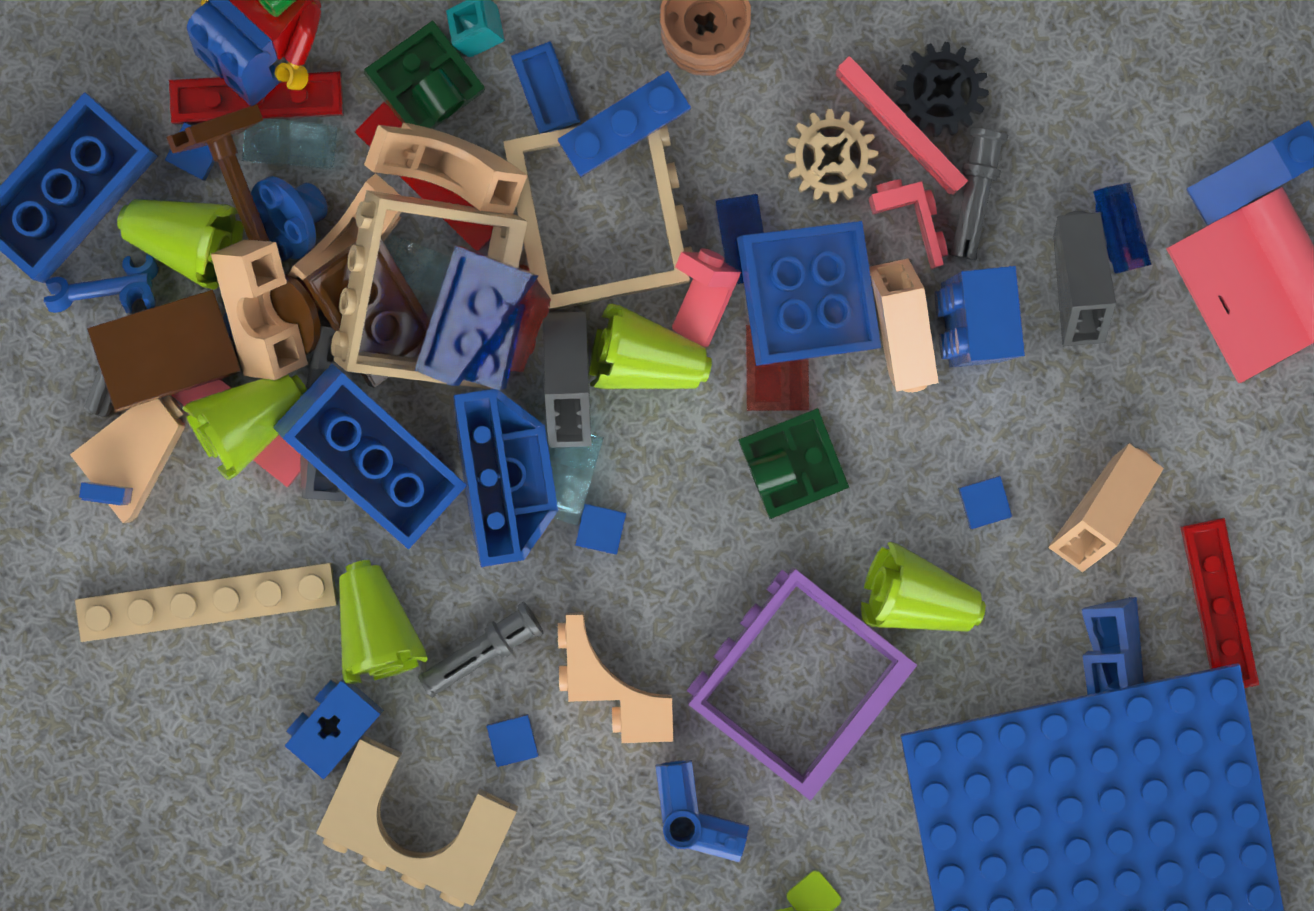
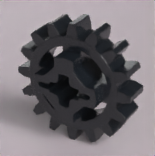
[894,42,989,137]

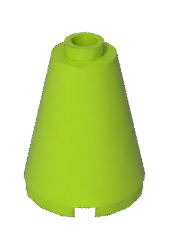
[117,199,244,290]
[589,304,712,389]
[183,374,307,480]
[861,542,986,632]
[339,560,428,684]

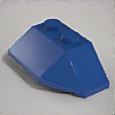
[453,388,558,567]

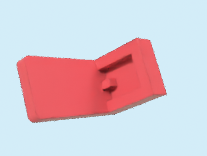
[868,179,948,269]
[672,248,741,347]

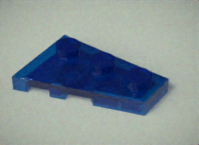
[414,246,539,386]

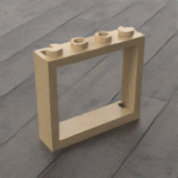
[503,125,693,313]
[331,190,528,389]

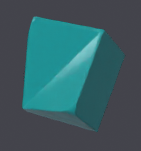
[446,0,505,57]

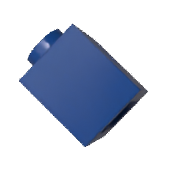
[285,678,384,780]

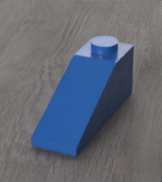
[1186,120,1314,226]

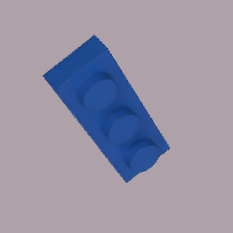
[557,71,691,178]

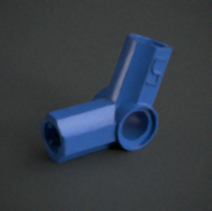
[655,760,749,862]

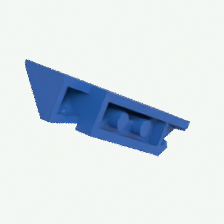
[1082,597,1144,695]

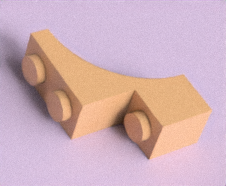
[558,612,673,743]

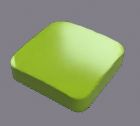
[786,870,842,911]

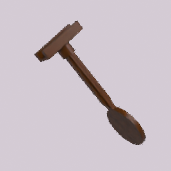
[166,104,321,356]

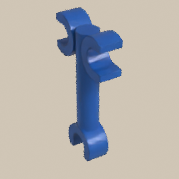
[44,254,159,313]

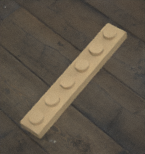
[75,563,338,642]

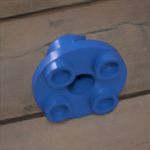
[251,176,328,262]

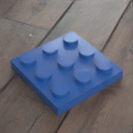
[737,221,881,366]

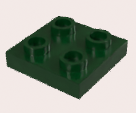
[364,20,485,129]
[738,408,850,519]

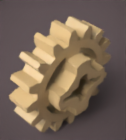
[784,109,878,204]

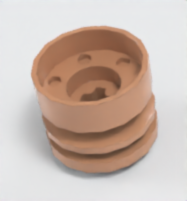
[660,0,751,76]

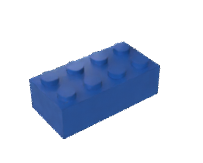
[0,92,158,283]
[935,266,1025,368]
[273,363,467,550]

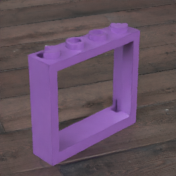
[687,568,917,801]

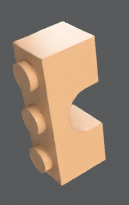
[211,239,308,380]

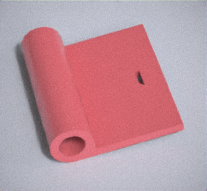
[1166,186,1314,384]

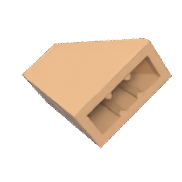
[869,259,939,392]
[70,395,185,523]
[1048,443,1164,572]

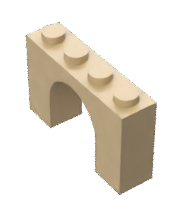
[316,735,518,907]

